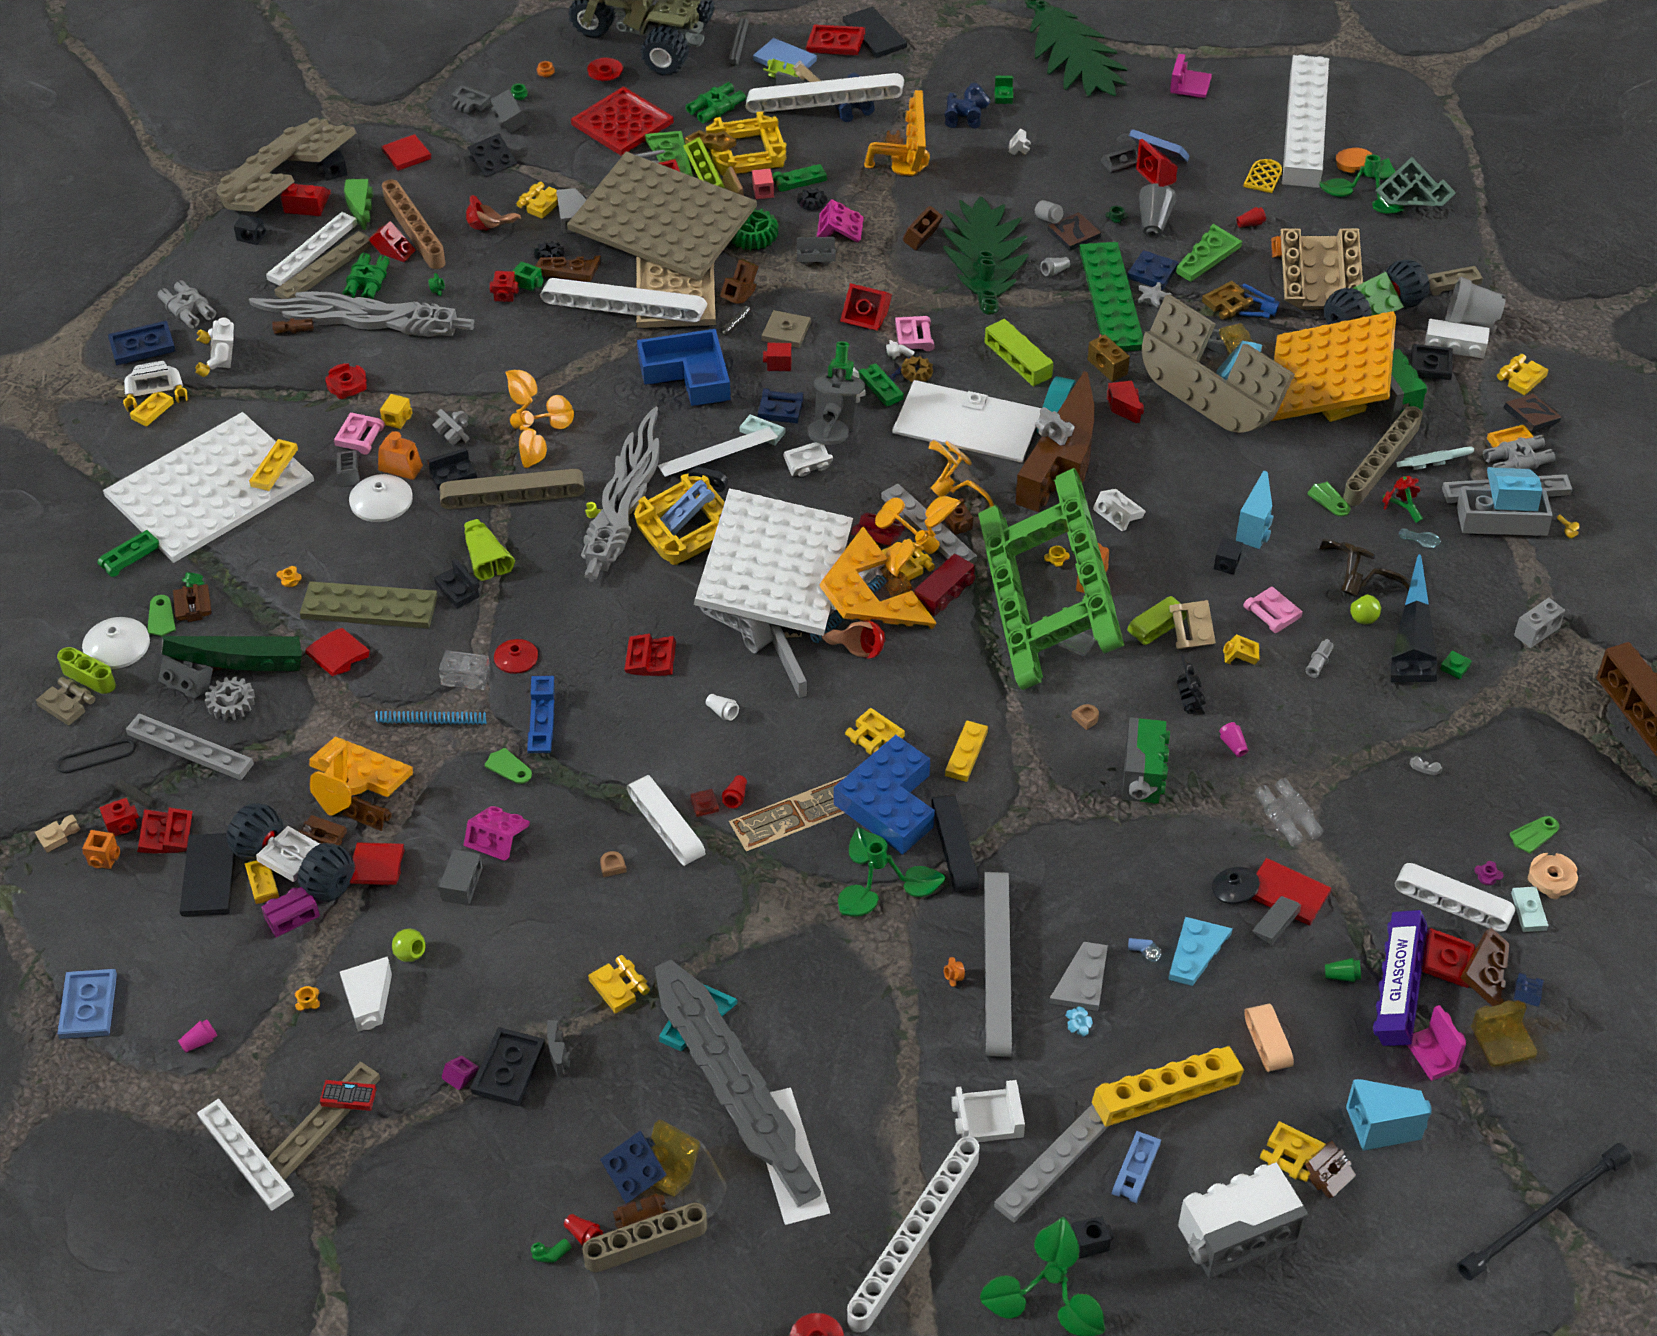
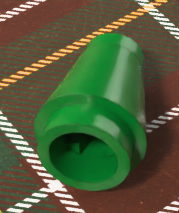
[1325,958,1361,982]

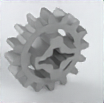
[205,677,255,721]

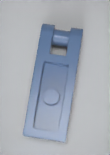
[660,480,715,536]
[1112,1131,1161,1204]

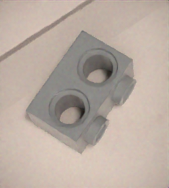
[1514,598,1566,648]

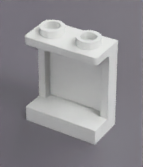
[951,1080,1025,1142]

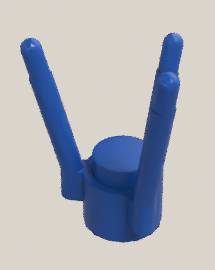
[1239,284,1280,319]

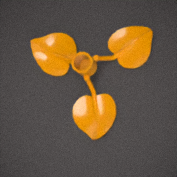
[505,370,574,468]
[929,439,994,507]
[875,496,961,577]

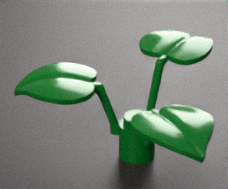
[1319,154,1404,213]
[838,827,946,917]
[980,1217,1105,1336]

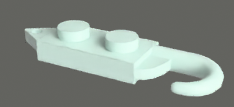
[1396,446,1474,470]

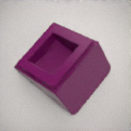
[442,1056,479,1090]

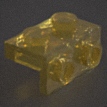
[1219,323,1253,353]

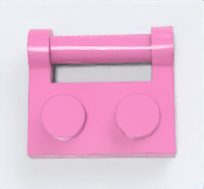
[895,316,935,351]
[334,412,385,455]
[1243,587,1303,633]

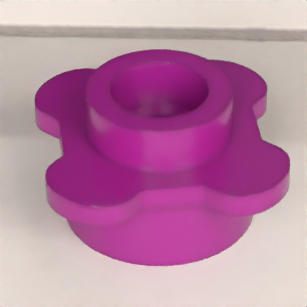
[1474,861,1503,885]

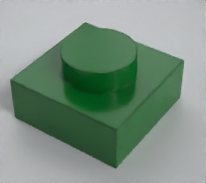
[1440,651,1472,679]

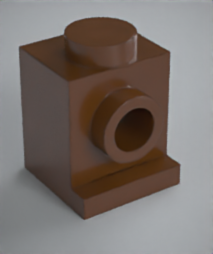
[944,498,973,535]

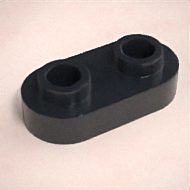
[687,467,728,492]

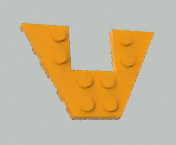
[819,527,936,629]

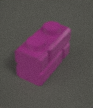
[261,887,320,938]

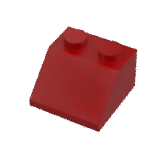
[1136,139,1178,187]
[281,183,331,216]
[840,283,892,331]

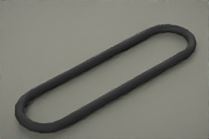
[56,739,136,773]

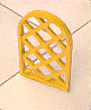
[1243,159,1282,193]

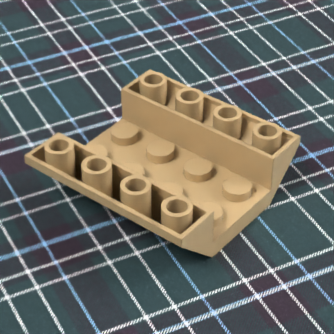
[1281,229,1363,310]

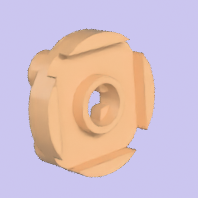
[1528,853,1578,899]

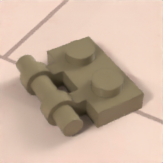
[36,677,95,726]

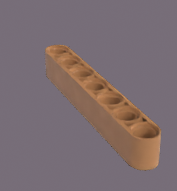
[382,179,446,269]

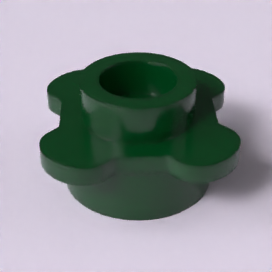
[1105,205,1128,223]

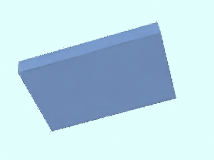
[753,38,817,77]
[1129,130,1189,162]
[57,969,117,1039]

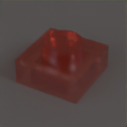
[690,789,719,817]

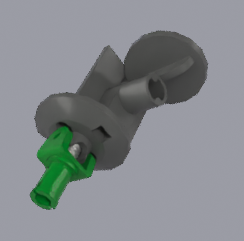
[808,341,865,445]

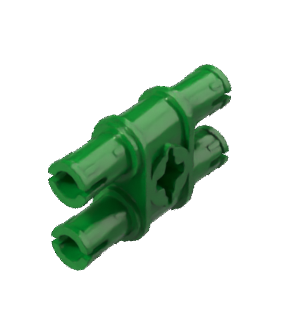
[686,82,746,124]
[342,253,390,299]

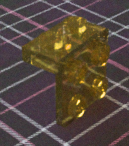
[1471,1001,1537,1067]
[651,1120,700,1197]

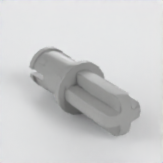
[1305,639,1334,678]

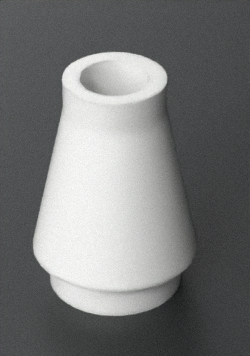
[706,694,739,720]

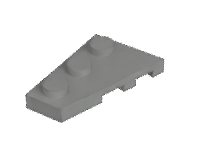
[1049,942,1108,1011]

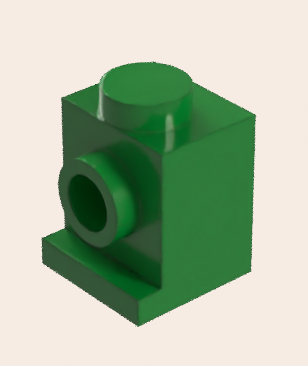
[513,262,543,291]

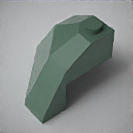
[1375,157,1456,206]

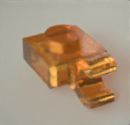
[880,565,913,597]

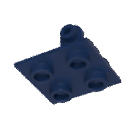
[600,1131,667,1204]

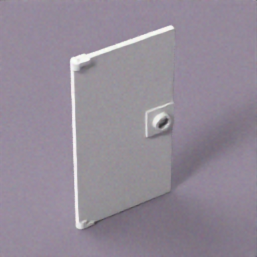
[893,380,1041,463]

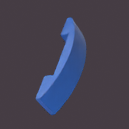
[527,676,554,753]

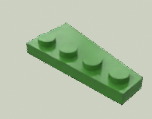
[645,131,693,177]
[1176,224,1242,282]

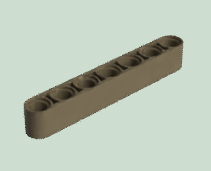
[1343,406,1422,506]
[439,469,585,509]

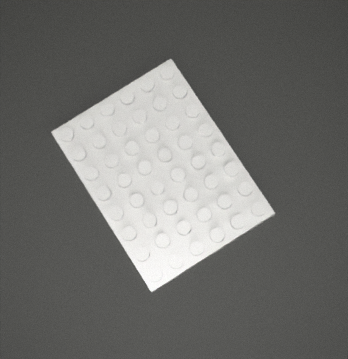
[103,412,314,563]
[694,488,853,636]

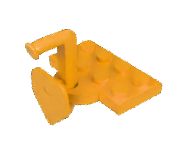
[864,90,930,176]
[309,736,413,816]

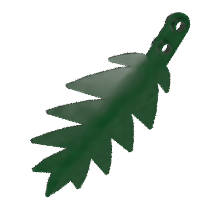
[1024,0,1128,97]
[942,196,1029,315]

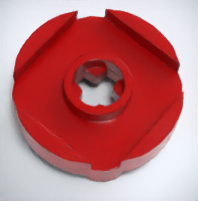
[325,363,367,399]

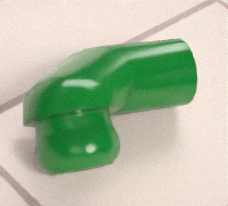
[531,1238,572,1263]

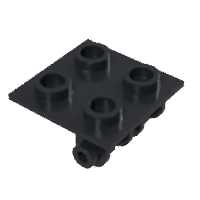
[467,134,518,177]
[1177,655,1206,714]

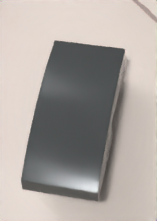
[547,1020,570,1077]

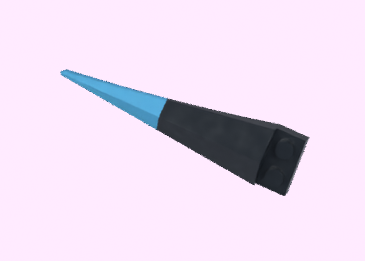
[1391,554,1437,682]

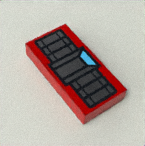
[320,1080,377,1111]

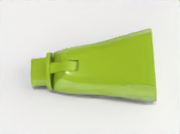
[464,519,515,581]

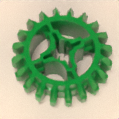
[731,208,779,251]

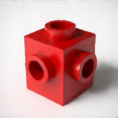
[490,271,519,302]
[99,798,139,836]

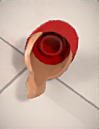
[466,195,521,230]
[822,620,886,658]

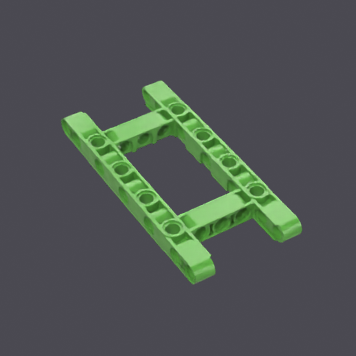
[978,468,1124,690]

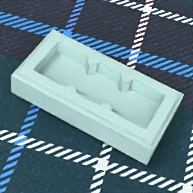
[740,414,785,445]
[1511,887,1548,932]

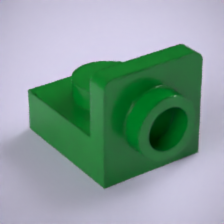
[994,76,1013,104]

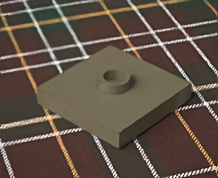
[762,310,811,348]

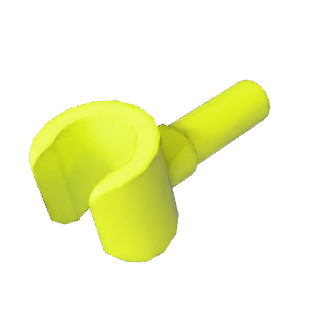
[585,502,616,518]

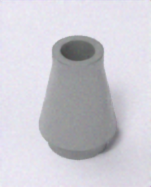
[1040,257,1070,277]

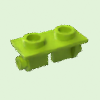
[763,58,798,78]

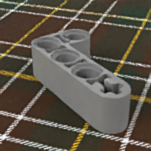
[699,606,773,653]

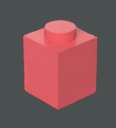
[752,169,774,199]

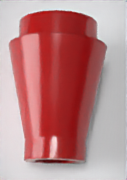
[1236,207,1266,228]
[722,775,747,809]
[564,1214,603,1246]

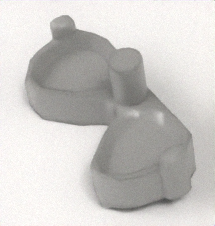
[1409,756,1442,775]

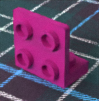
[1170,54,1212,98]
[817,199,863,243]
[463,806,530,861]
[1407,1005,1466,1081]

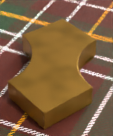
[684,130,736,152]

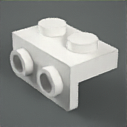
[783,442,833,477]

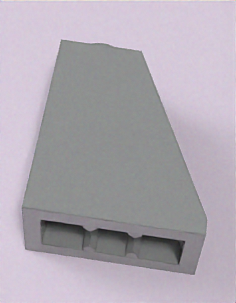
[557,188,586,234]

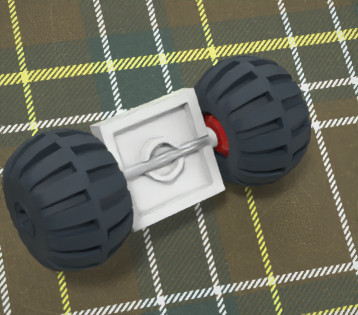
[226,803,355,902]

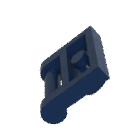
[758,388,804,424]

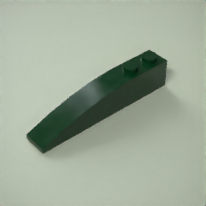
[161,636,302,671]

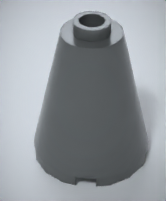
[1139,183,1177,238]

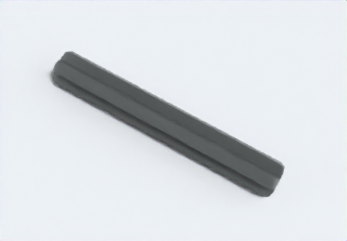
[729,18,748,65]

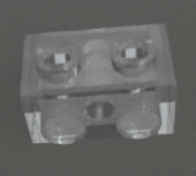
[438,650,491,690]

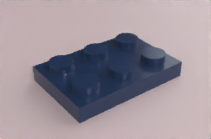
[108,321,175,365]

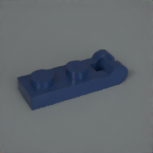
[1514,973,1544,1007]

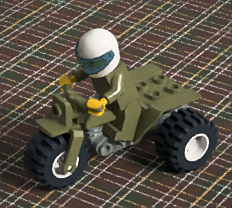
[568,0,715,76]

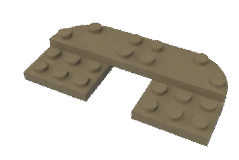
[217,118,356,212]
[1142,295,1295,432]

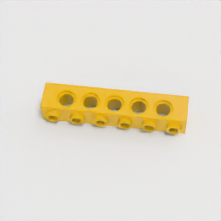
[1092,1046,1244,1127]

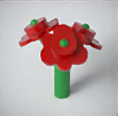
[1382,476,1423,523]

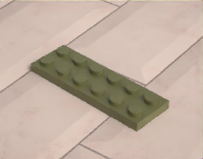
[300,582,438,629]

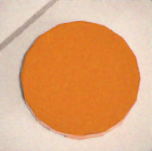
[1336,148,1372,173]

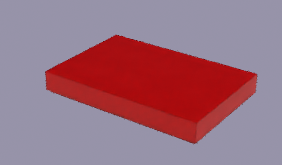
[806,24,865,55]
[1252,858,1331,926]

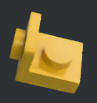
[1223,634,1260,665]

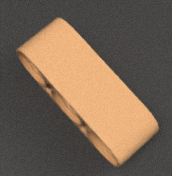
[1244,1004,1294,1072]

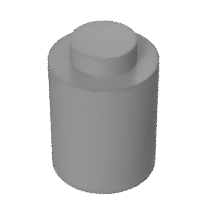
[1035,200,1063,223]

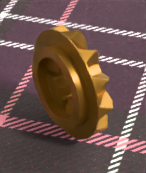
[901,355,933,382]

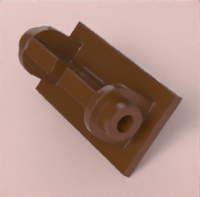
[342,796,392,831]
[613,1193,668,1229]

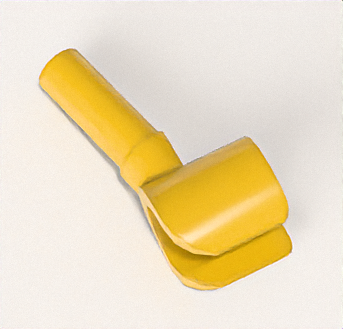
[1557,515,1579,538]

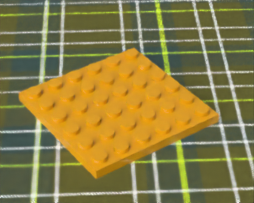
[1271,311,1396,421]

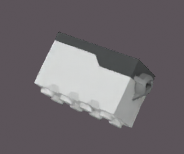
[1178,1162,1308,1278]

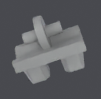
[1035,407,1074,445]
[433,409,470,445]

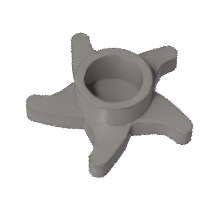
[1138,282,1171,308]

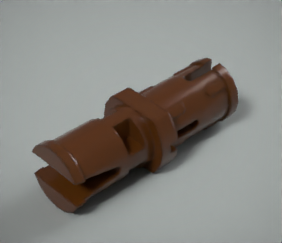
[272,318,314,334]

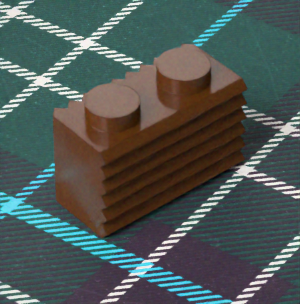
[902,206,943,250]

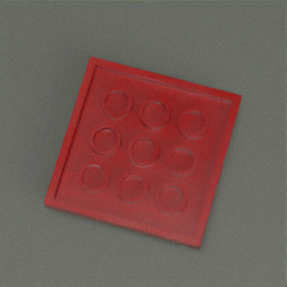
[571,87,674,156]

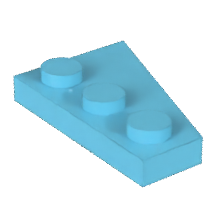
[1168,917,1233,986]

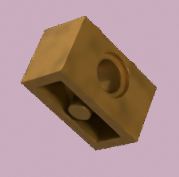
[1087,334,1130,382]

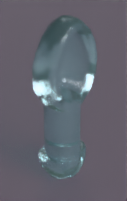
[1399,528,1440,548]

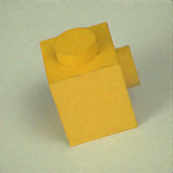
[380,394,412,429]

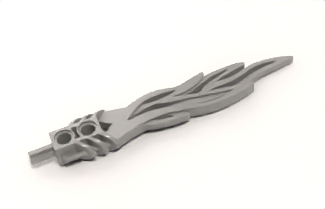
[249,292,474,337]
[581,407,660,582]

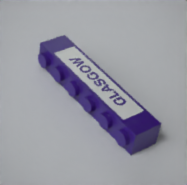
[1373,910,1427,1046]

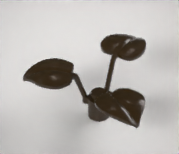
[1319,539,1410,597]

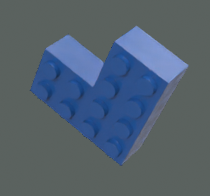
[637,329,731,406]
[834,735,935,855]

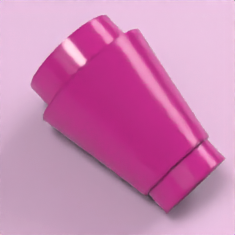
[1219,722,1249,757]
[178,1019,218,1053]

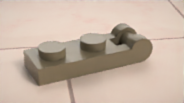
[1428,266,1483,296]

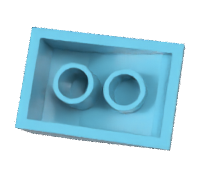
[1487,467,1542,511]
[1236,471,1274,549]

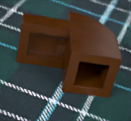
[720,259,759,303]

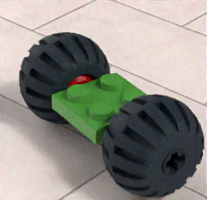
[1324,259,1430,325]

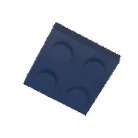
[1127,250,1179,290]

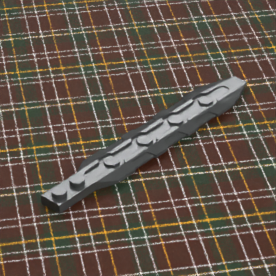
[655,960,821,1207]

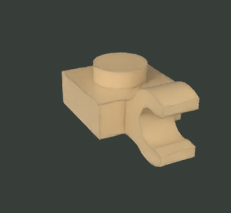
[35,815,80,853]

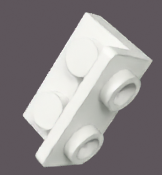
[1093,489,1146,531]

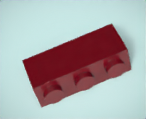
[914,553,975,617]

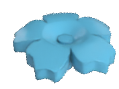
[1066,1006,1093,1037]

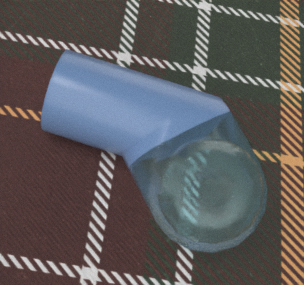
[1128,938,1161,962]

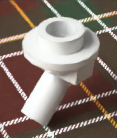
[886,340,914,360]

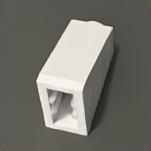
[340,957,392,1032]

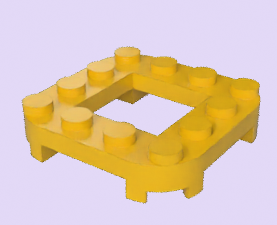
[706,112,786,176]
[634,474,725,565]

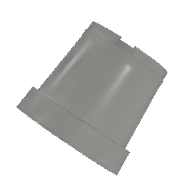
[1445,277,1506,333]

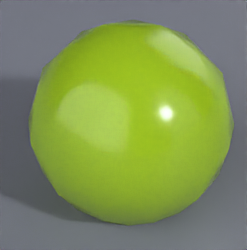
[1350,594,1381,625]
[392,928,425,962]

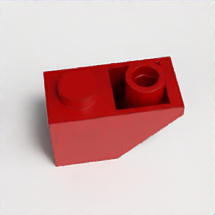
[368,221,416,262]
[1107,381,1144,423]

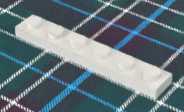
[266,212,357,286]
[197,1099,294,1211]

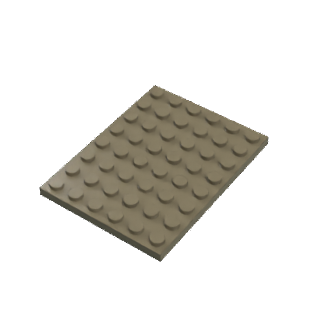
[567,152,757,281]

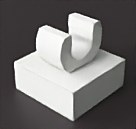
[1009,129,1031,155]

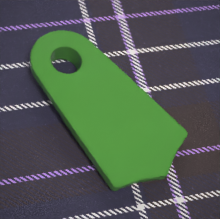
[1308,482,1351,516]
[147,595,176,637]
[485,748,532,784]
[1510,816,1559,854]

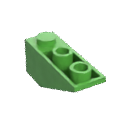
[344,179,373,230]

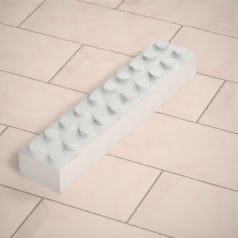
[1282,55,1329,188]

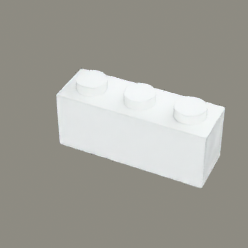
[1424,319,1490,359]

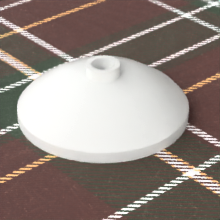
[349,474,413,522]
[82,617,150,669]

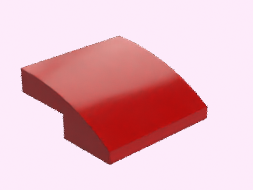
[305,628,370,676]
[625,633,676,676]
[137,807,192,854]
[350,843,405,885]

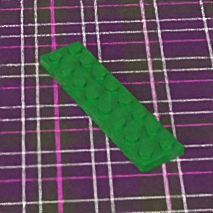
[1079,242,1143,352]

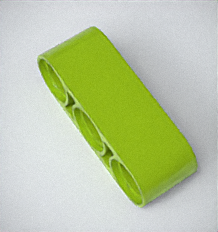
[1127,596,1187,645]
[57,647,116,694]

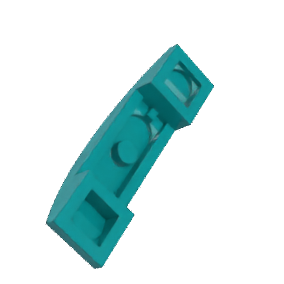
[1036,376,1075,433]

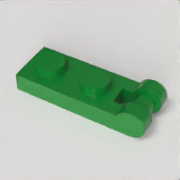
[772,164,827,192]
[858,363,904,407]
[97,530,160,577]

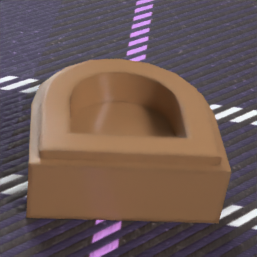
[1071,704,1099,730]
[600,851,626,877]

